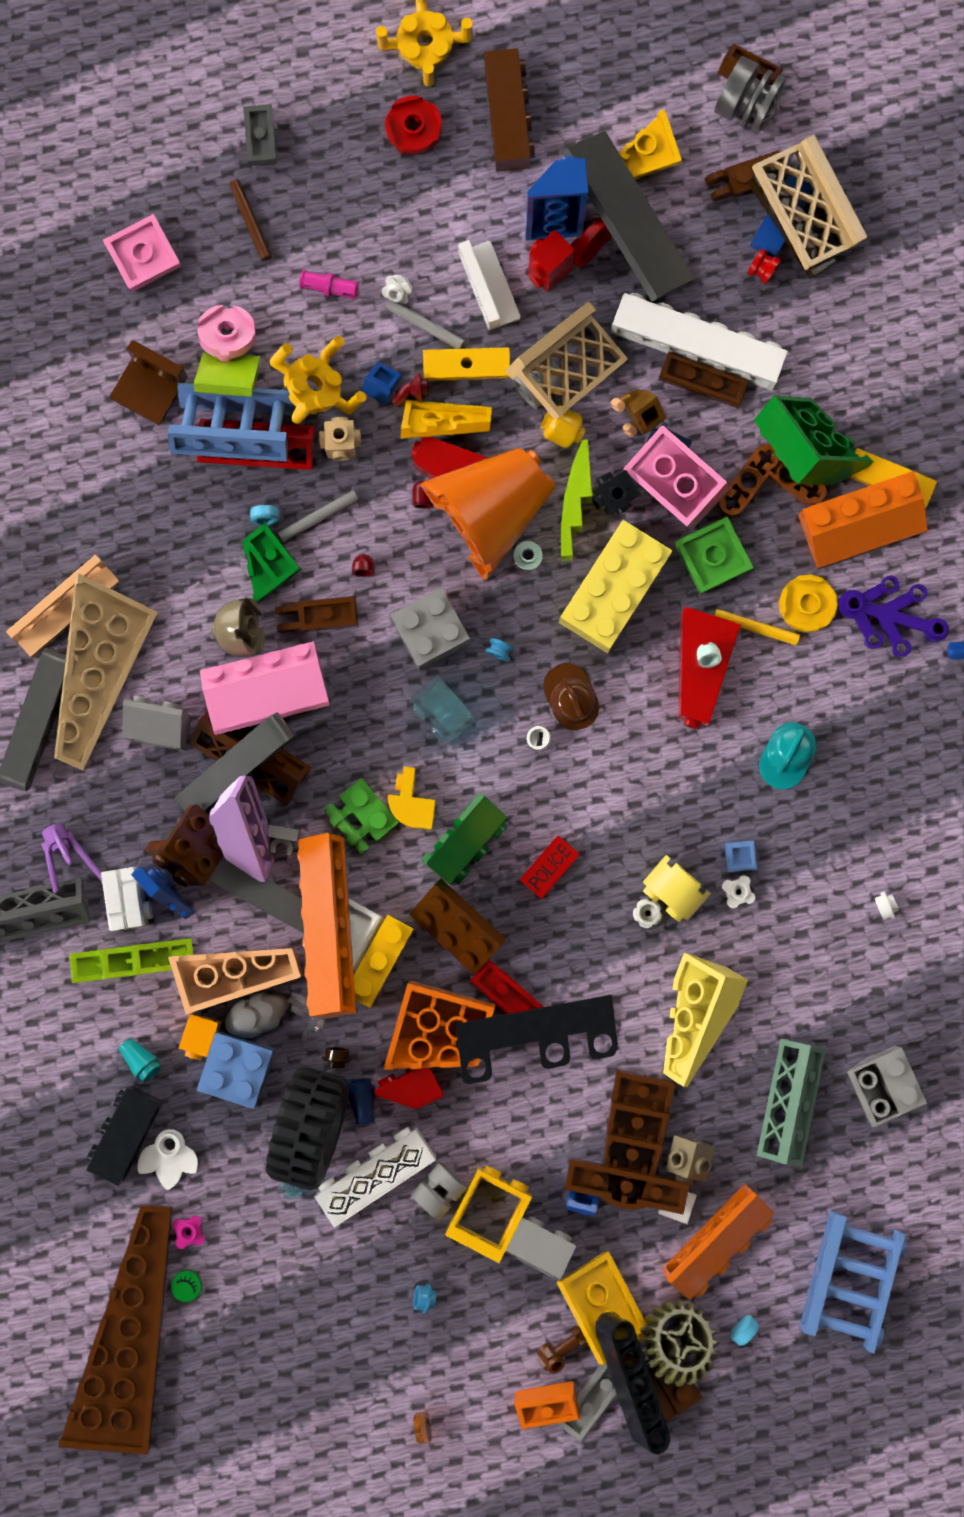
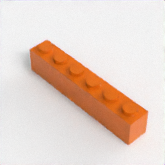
[297,833,356,1019]

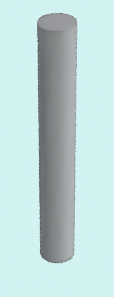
[385,299,465,349]
[278,490,359,543]

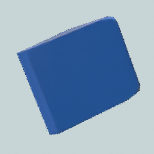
[361,362,403,405]

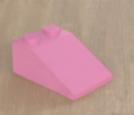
[623,425,731,531]

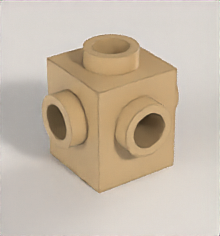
[319,417,361,461]

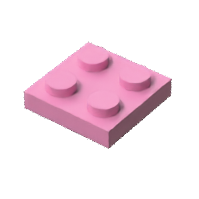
[103,214,182,293]

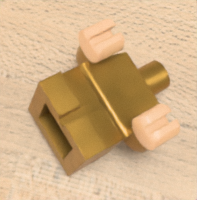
[611,389,667,437]

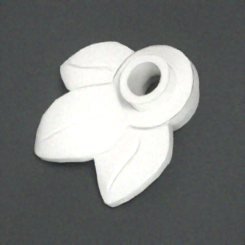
[138,1129,198,1190]

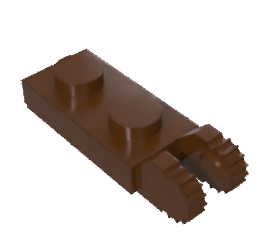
[704,150,788,202]
[275,596,359,633]

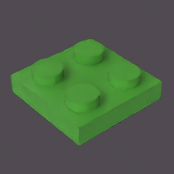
[674,517,753,595]

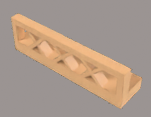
[6,555,121,658]

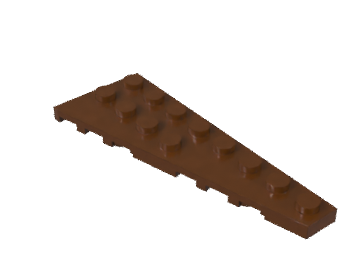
[59,1204,173,1455]

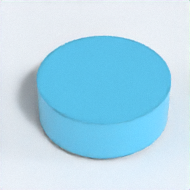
[250,505,280,526]
[730,1315,759,1346]

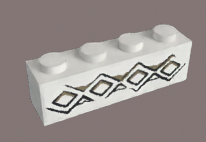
[315,1127,436,1228]

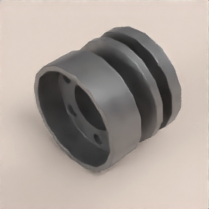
[714,56,786,135]

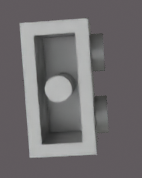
[505,1216,576,1281]

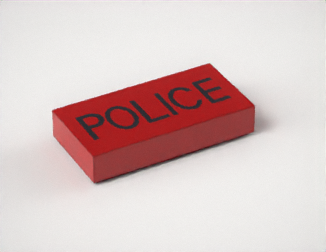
[520,835,580,899]

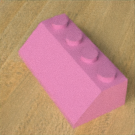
[200,641,330,735]

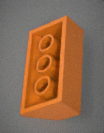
[798,471,928,569]
[661,1184,774,1300]

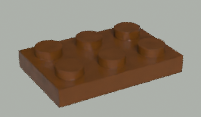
[409,878,507,975]

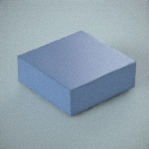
[724,841,757,873]

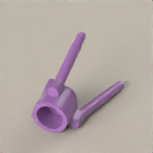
[41,823,102,894]

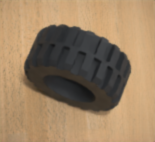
[266,1066,350,1191]

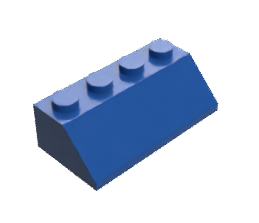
[525,156,588,241]

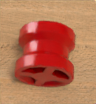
[747,248,781,285]

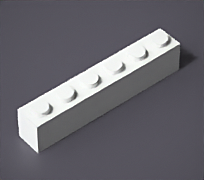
[611,293,787,391]

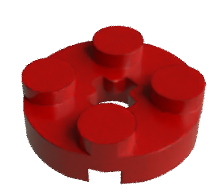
[385,95,442,155]

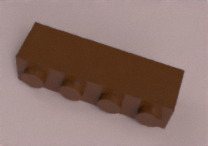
[484,48,535,172]

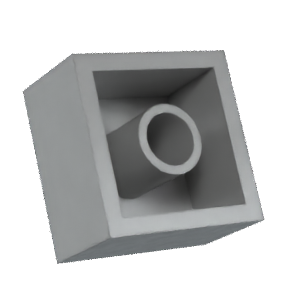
[390,588,470,671]

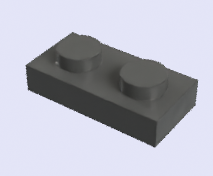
[243,104,277,166]

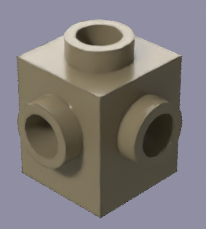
[665,1135,715,1185]

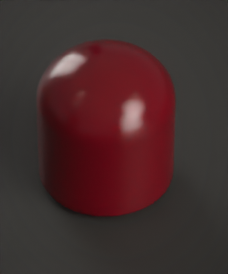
[412,481,434,509]

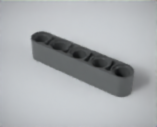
[0,648,66,792]
[174,712,296,813]

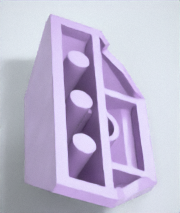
[209,776,275,882]

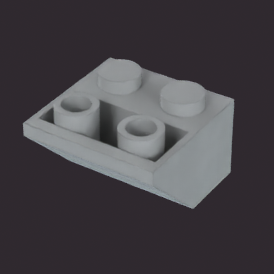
[122,696,191,751]
[846,1046,927,1128]

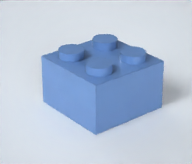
[196,1031,276,1109]

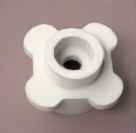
[381,275,412,305]
[722,875,755,908]

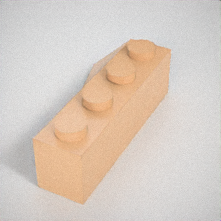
[168,948,304,1014]

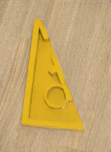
[619,109,682,180]

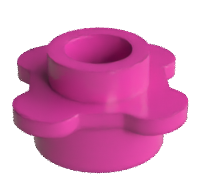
[172,1215,205,1249]

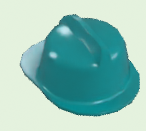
[759,722,816,790]

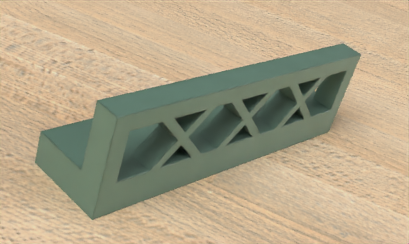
[757,1039,826,1166]

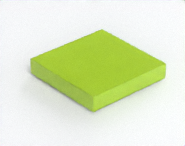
[194,351,261,397]

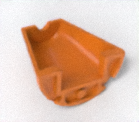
[420,448,556,580]

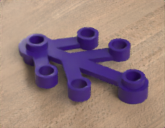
[838,575,949,658]

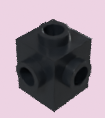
[592,470,641,515]

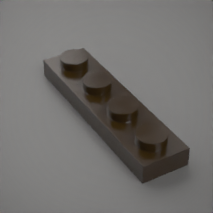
[747,167,836,279]

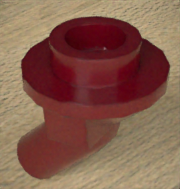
[391,373,429,407]

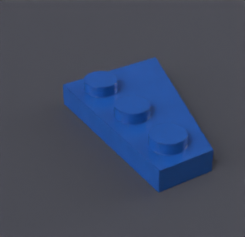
[131,866,195,919]

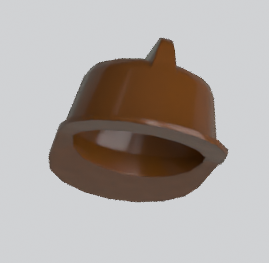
[543,663,599,731]

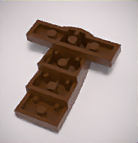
[564,1069,689,1215]

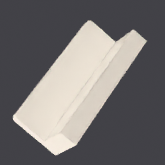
[458,240,520,331]

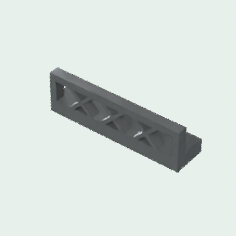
[0,877,90,943]

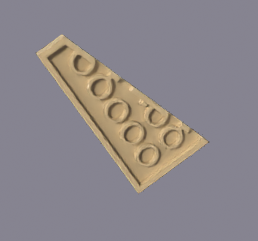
[54,573,157,771]

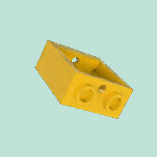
[445,1165,532,1263]

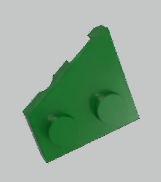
[242,523,302,604]

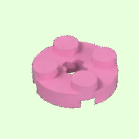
[198,305,256,362]

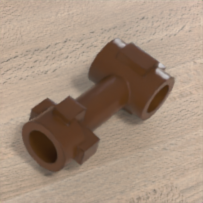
[537,1325,589,1374]

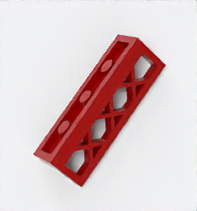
[197,418,315,470]

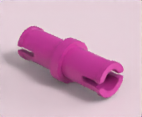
[299,270,359,300]

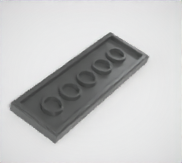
[562,131,695,302]

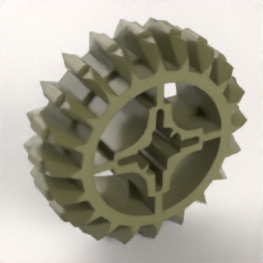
[639,1300,720,1386]

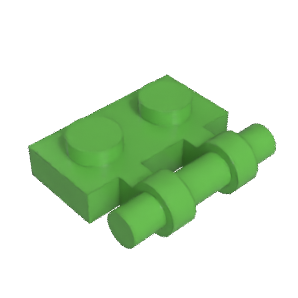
[324,778,399,855]

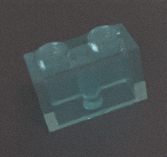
[411,675,477,745]

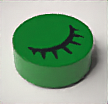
[171,1270,203,1302]

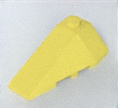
[663,953,748,1087]

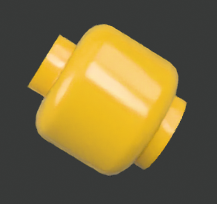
[540,405,586,448]

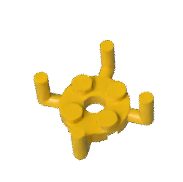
[376,0,473,87]
[270,336,367,424]

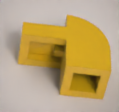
[388,766,436,831]

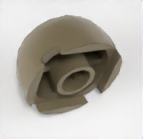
[212,598,265,657]

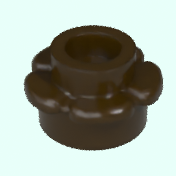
[322,1047,351,1069]

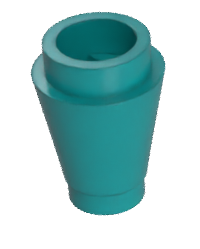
[118,1038,161,1082]

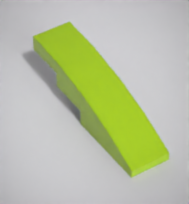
[561,439,592,562]
[69,938,193,983]

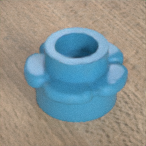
[413,1284,436,1314]

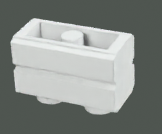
[101,867,153,931]

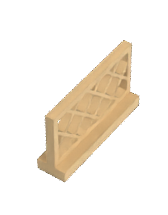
[752,135,867,270]
[505,301,628,420]

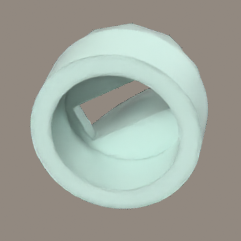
[697,642,722,668]

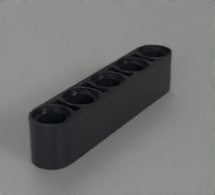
[595,1312,671,1455]

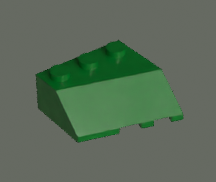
[754,395,874,485]
[421,792,508,886]

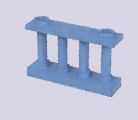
[167,383,295,462]
[799,1210,907,1354]

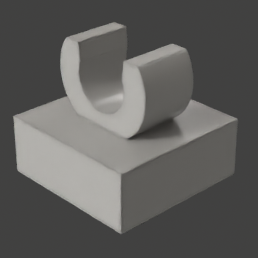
[267,825,301,856]

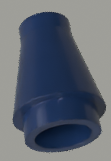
[348,1078,375,1125]

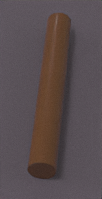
[229,179,272,261]

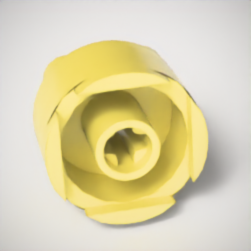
[643,855,711,922]

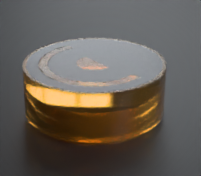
[414,1411,432,1444]

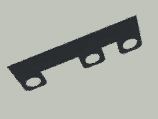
[456,994,618,1084]

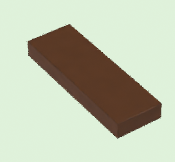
[658,351,749,409]

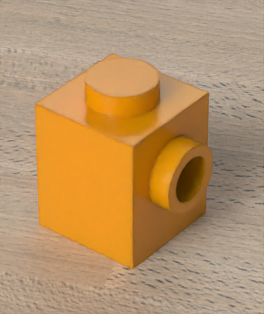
[179,1013,222,1061]

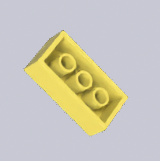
[559,520,672,654]

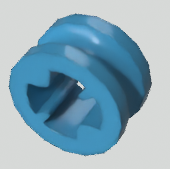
[485,638,515,662]

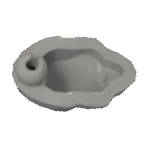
[225,991,289,1038]

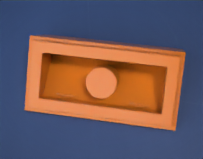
[514,1381,581,1430]

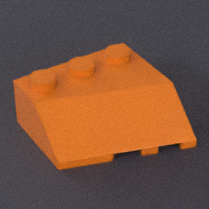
[383,980,495,1070]

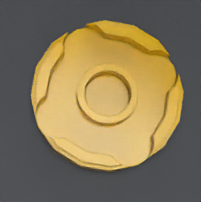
[779,574,838,633]

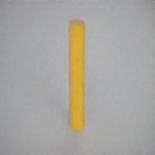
[714,609,800,645]

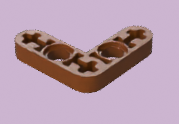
[718,444,826,518]

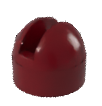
[352,554,375,577]

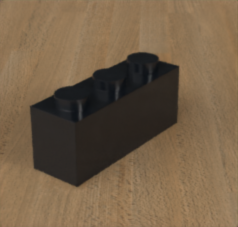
[86,1086,164,1186]

